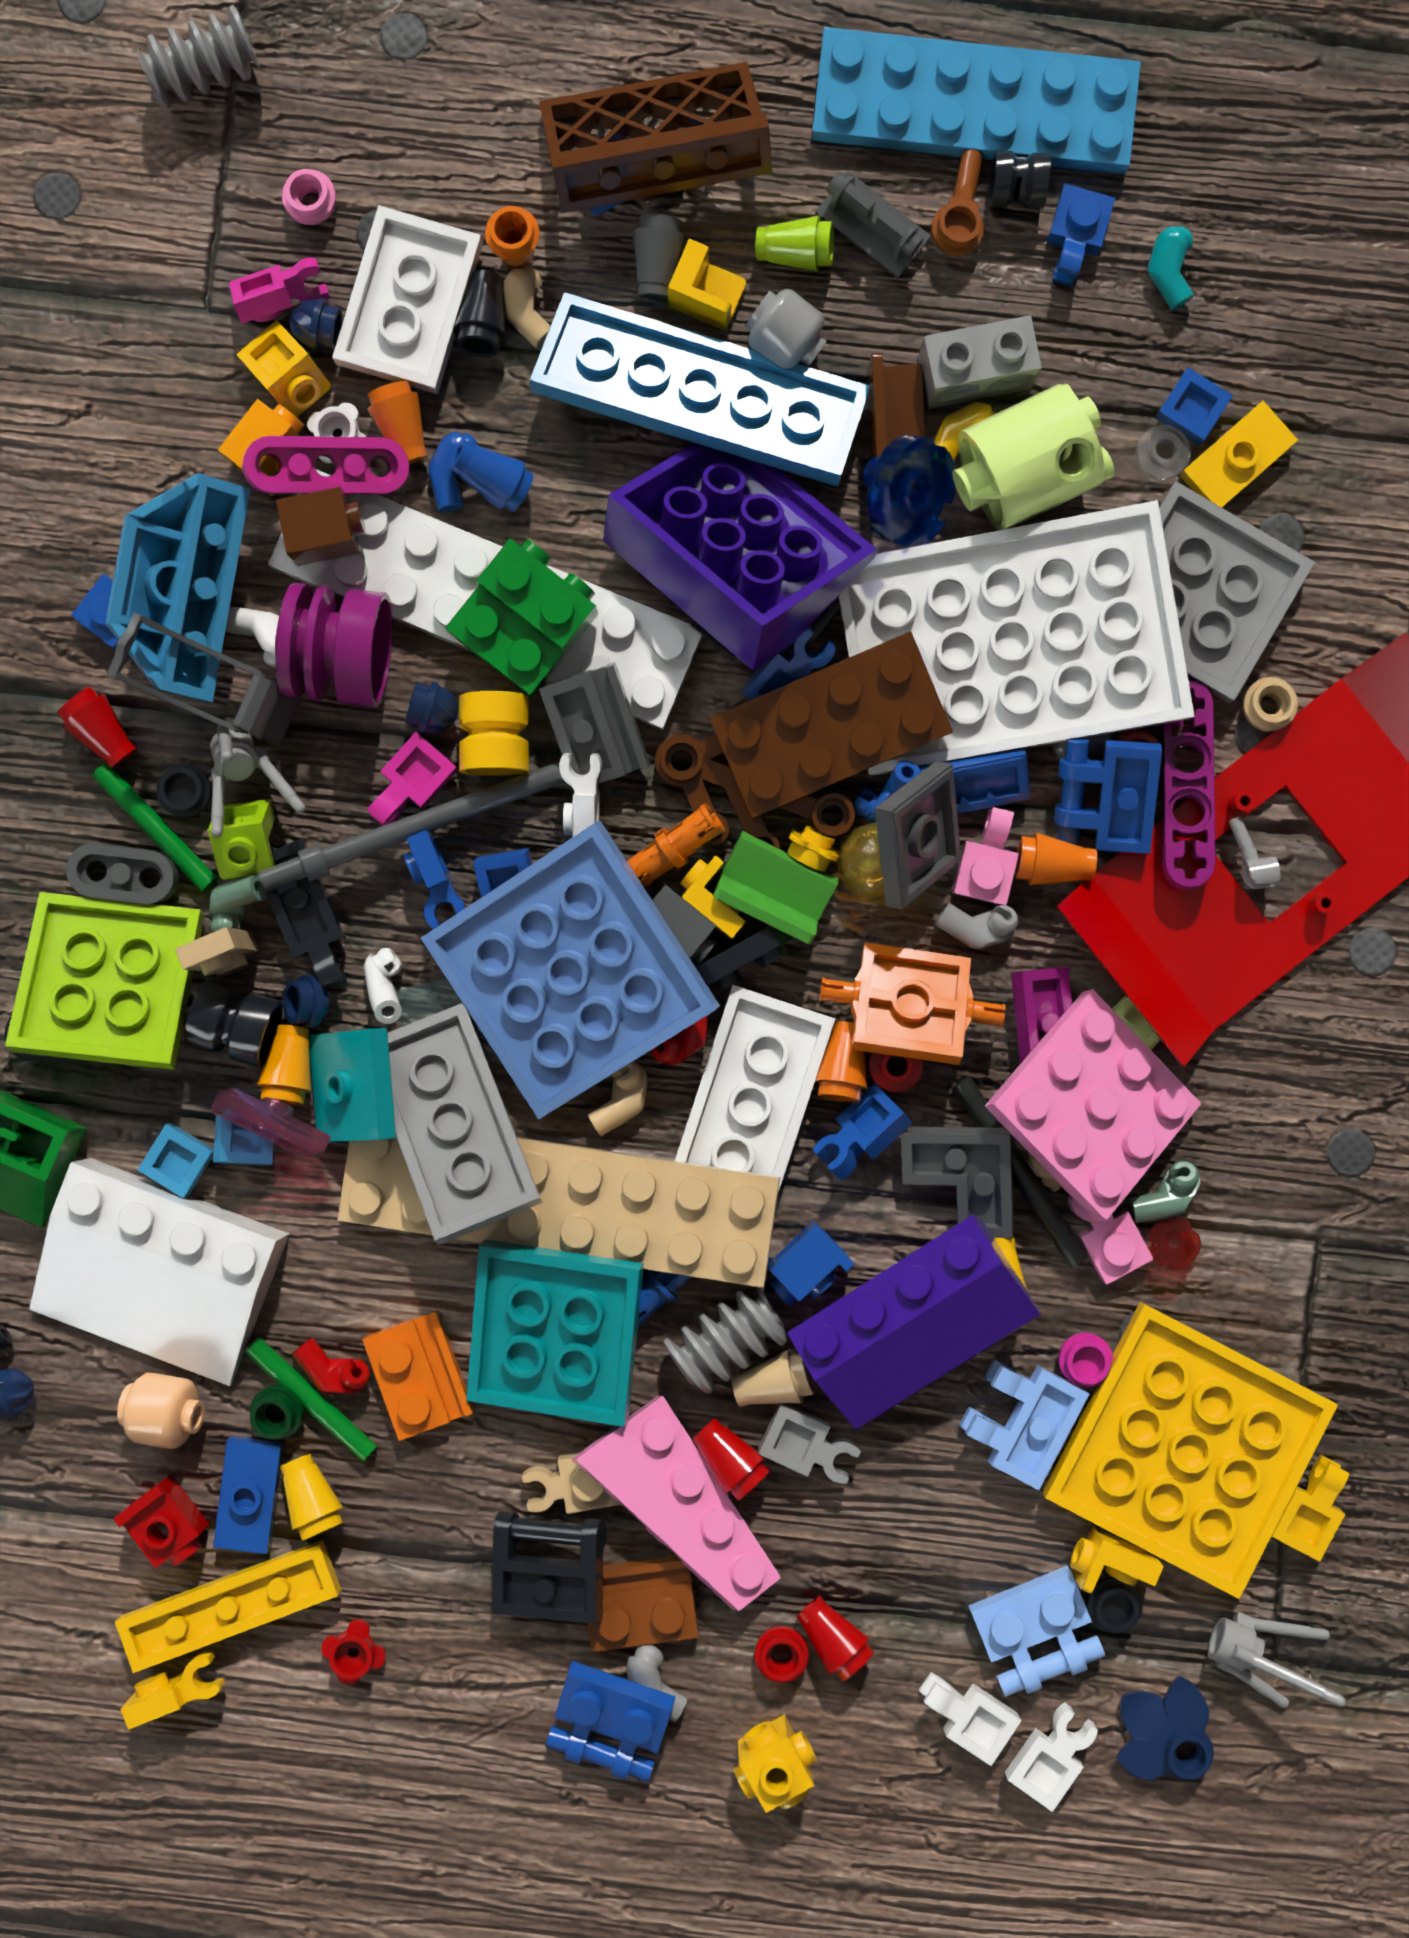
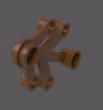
[655,733,855,849]

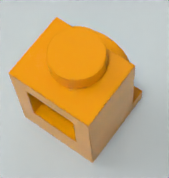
[218,399,304,497]

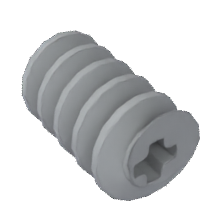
[136,5,261,109]
[663,1286,787,1393]

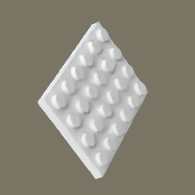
[839,500,1195,776]

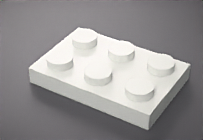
[332,205,483,395]

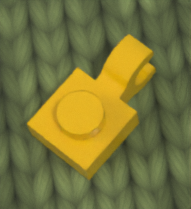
[1271,1454,1349,1562]
[120,1651,225,1730]

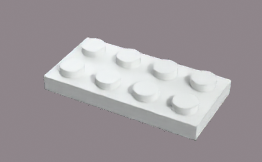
[675,985,835,1192]

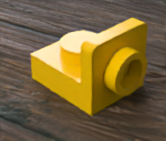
[236,320,331,417]
[680,856,746,941]
[1070,1525,1164,1594]

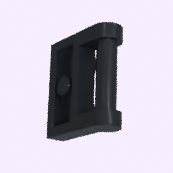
[493,1511,607,1624]

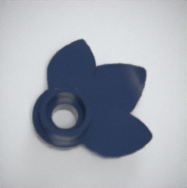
[1116,1676,1214,1780]

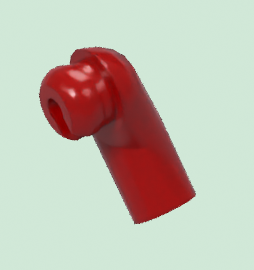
[651,1015,708,1065]

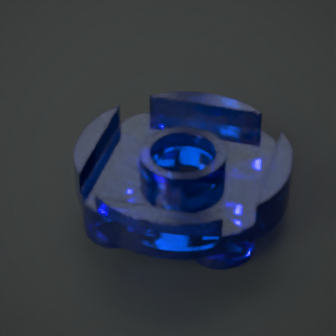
[863,434,956,547]

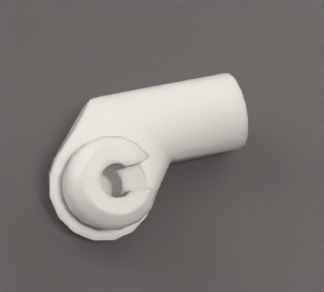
[226,606,279,668]
[363,948,402,1024]

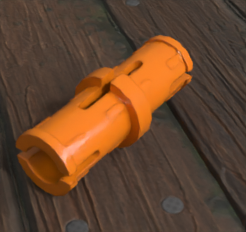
[627,803,725,888]

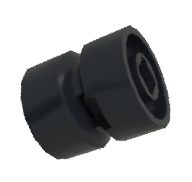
[184,979,283,1068]

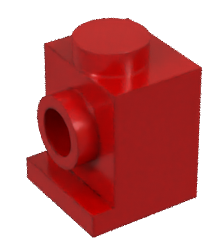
[113,1473,210,1569]

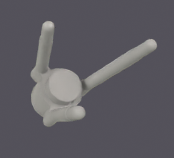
[210,726,306,838]
[1208,1611,1346,1708]

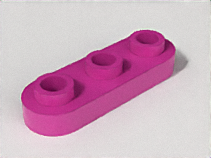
[242,436,409,495]

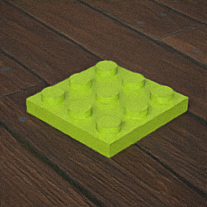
[5,892,204,1070]

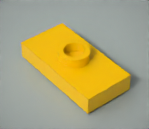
[1179,401,1298,508]

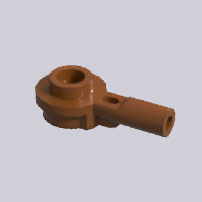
[931,149,984,257]

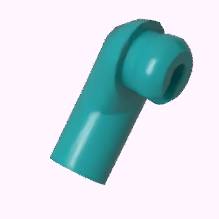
[1147,226,1195,311]

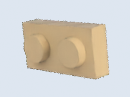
[175,927,259,977]

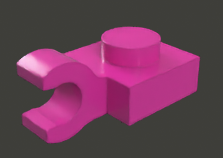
[229,258,330,324]
[367,732,458,826]

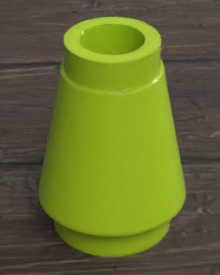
[755,216,834,272]

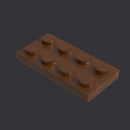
[710,631,953,818]

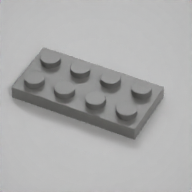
[388,1003,542,1245]

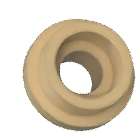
[1242,677,1298,731]

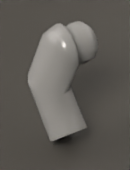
[934,902,1019,950]
[626,1644,687,1723]

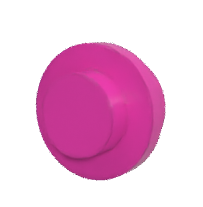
[1058,1332,1113,1388]

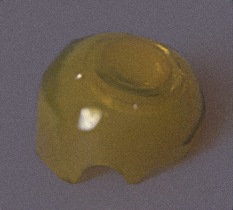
[837,822,886,906]

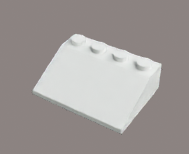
[29,1158,290,1386]

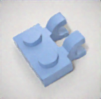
[959,1359,1089,1490]

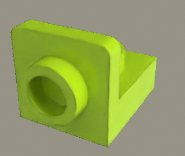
[207,799,275,880]

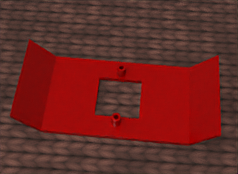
[1056,632,1409,1067]

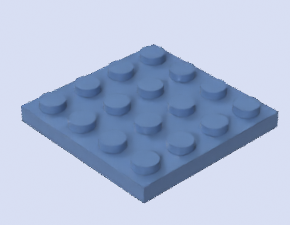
[421,820,720,1119]

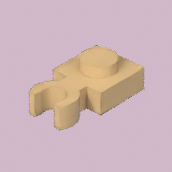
[522,1452,619,1514]

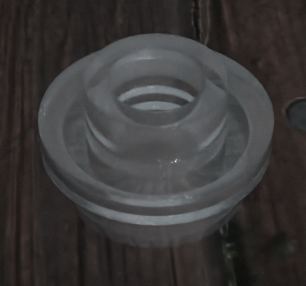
[1136,425,1191,480]

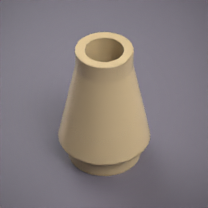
[732,1349,815,1407]

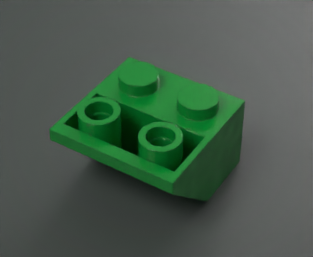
[0,1090,88,1227]

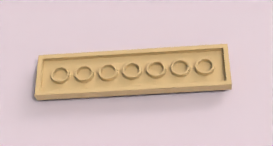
[337,1135,780,1288]

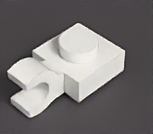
[559,753,602,837]
[919,1672,1021,1766]

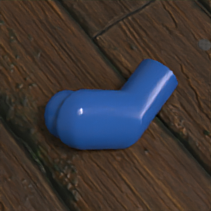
[428,431,478,513]
[853,760,920,824]

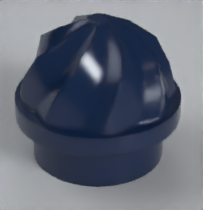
[289,298,342,354]
[404,681,458,734]
[0,1368,34,1422]

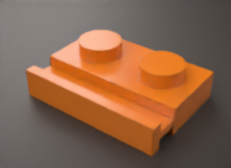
[362,1309,475,1441]

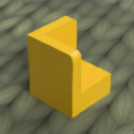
[668,239,746,332]

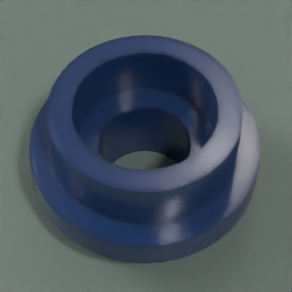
[283,975,329,1029]

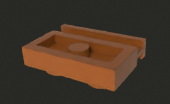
[587,1555,699,1652]

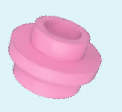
[282,169,337,225]

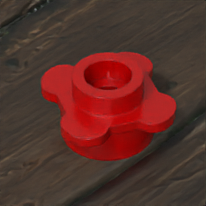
[321,1619,386,1685]

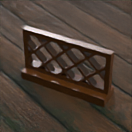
[539,62,773,213]

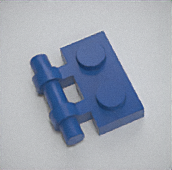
[1054,738,1162,854]
[545,1661,676,1782]

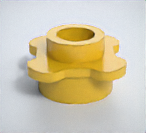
[787,826,840,872]

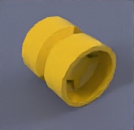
[459,691,529,776]

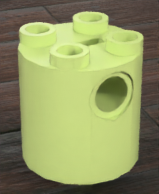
[952,384,1115,530]

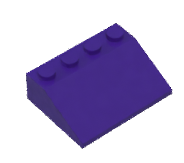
[603,443,877,671]

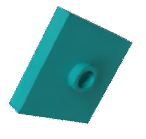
[308,1028,396,1142]

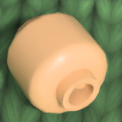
[117,1373,205,1449]

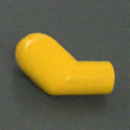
[927,402,996,470]

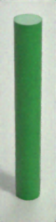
[92,763,218,893]
[244,1336,377,1462]

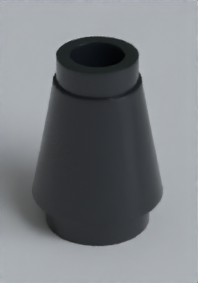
[453,270,506,357]

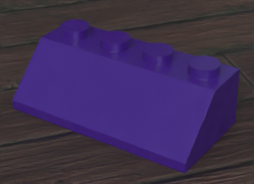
[787,1215,1042,1430]

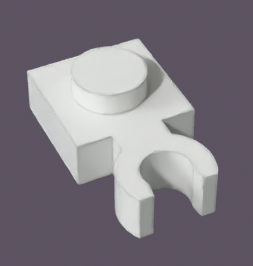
[1005,1702,1098,1812]

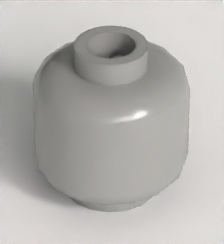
[744,289,827,369]

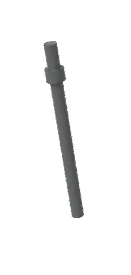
[258,761,565,892]

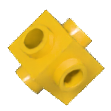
[734,1714,817,1813]

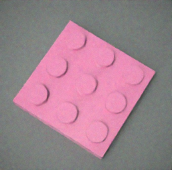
[985,989,1202,1221]

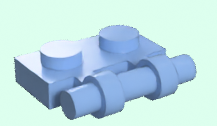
[968,1565,1106,1697]

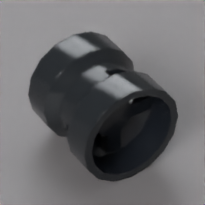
[989,150,1051,210]

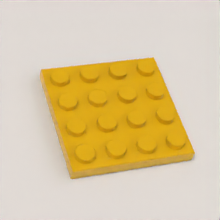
[1042,1302,1338,1599]

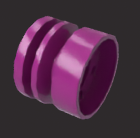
[275,582,393,708]

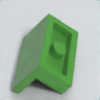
[713,831,838,944]

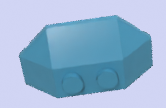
[105,473,250,703]

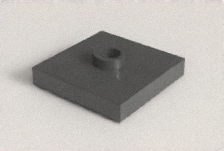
[875,761,961,910]

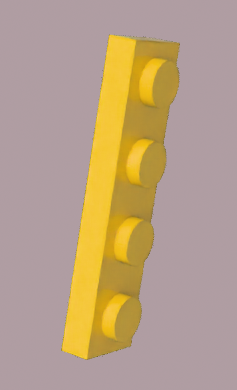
[115,1540,342,1673]

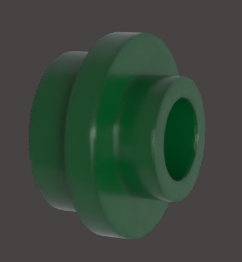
[250,1385,304,1439]

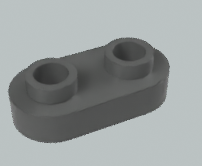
[66,843,179,905]

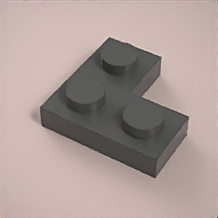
[901,1127,1014,1238]

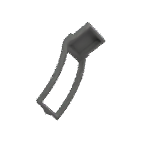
[107,613,301,747]

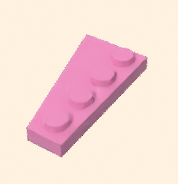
[571,1396,781,1611]

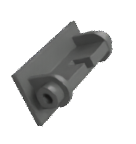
[815,171,931,279]

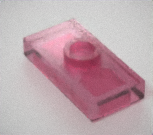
[210,1088,331,1158]

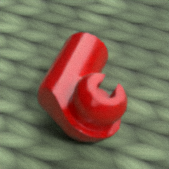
[291,1337,370,1394]

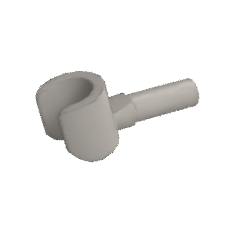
[1228,816,1281,889]

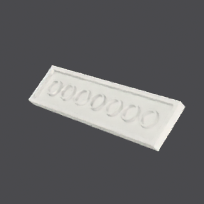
[268,469,702,731]

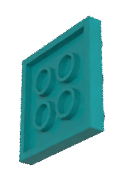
[466,1239,644,1427]

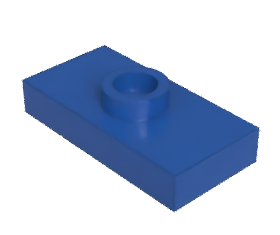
[918,748,1031,814]
[213,1436,284,1554]

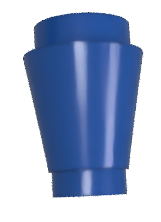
[449,440,533,512]

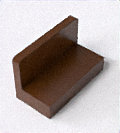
[867,353,927,478]

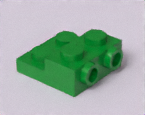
[445,538,598,698]

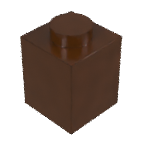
[276,486,366,566]

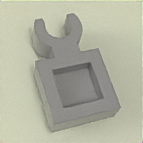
[758,1403,861,1484]

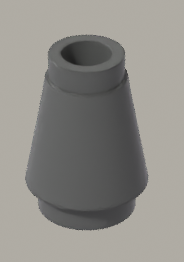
[632,214,685,300]

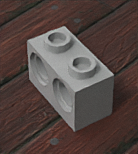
[917,315,1042,409]

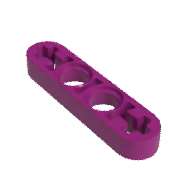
[1161,680,1215,891]

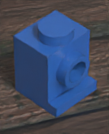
[768,1219,854,1306]

